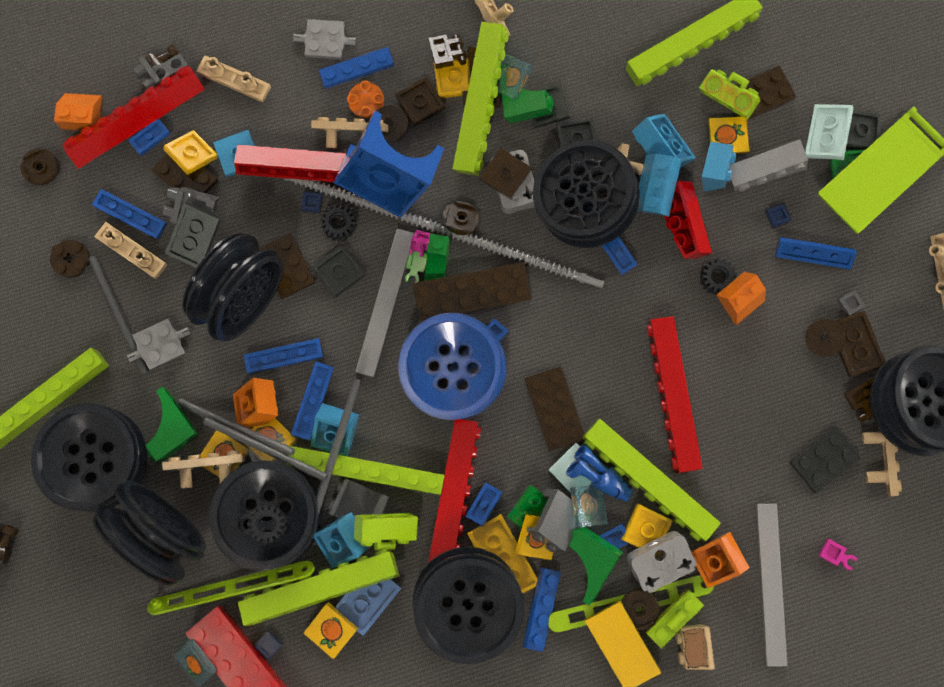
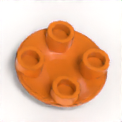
[347,81,384,118]

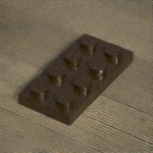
[524,366,584,452]

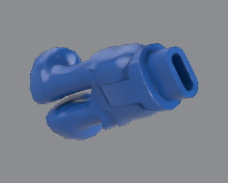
[566,444,633,502]

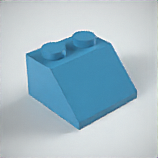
[702,142,736,191]
[310,403,359,457]
[313,512,371,568]

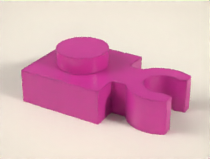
[409,230,431,257]
[818,538,857,570]

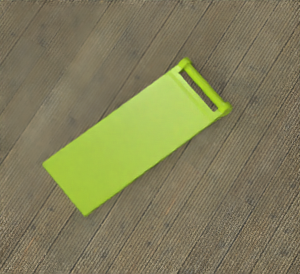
[818,107,944,234]

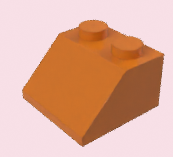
[54,93,103,130]
[716,271,766,325]
[233,378,278,428]
[691,532,750,589]

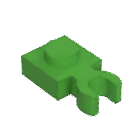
[405,251,427,283]

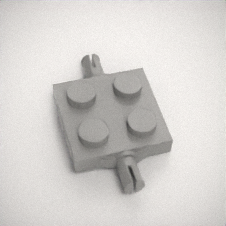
[293,19,356,59]
[127,319,191,370]

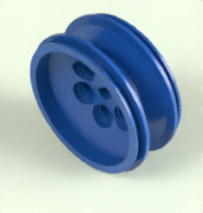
[398,313,507,420]

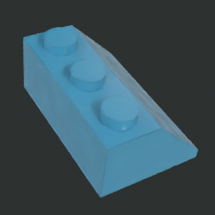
[632,114,696,168]
[638,154,682,217]

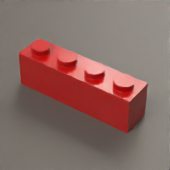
[664,181,712,259]

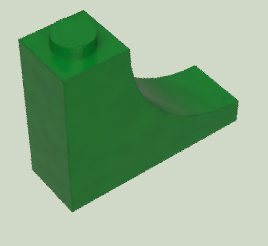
[500,64,554,124]
[424,234,450,281]
[145,387,199,463]
[568,526,623,606]

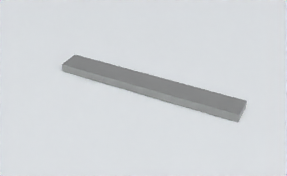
[355,229,414,378]
[756,504,788,666]

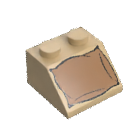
[675,624,715,670]

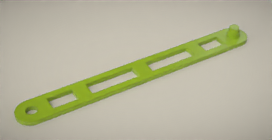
[147,561,314,615]
[548,575,714,632]

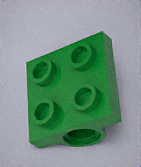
[507,485,548,529]

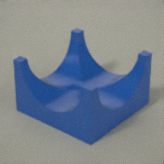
[333,111,444,218]

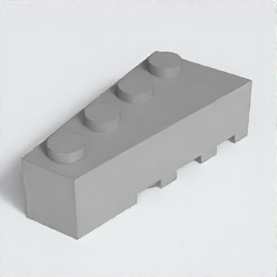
[730,139,808,192]

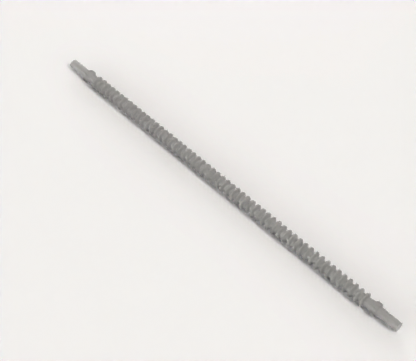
[284,178,604,288]

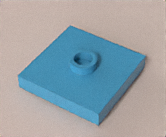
[213,130,254,177]

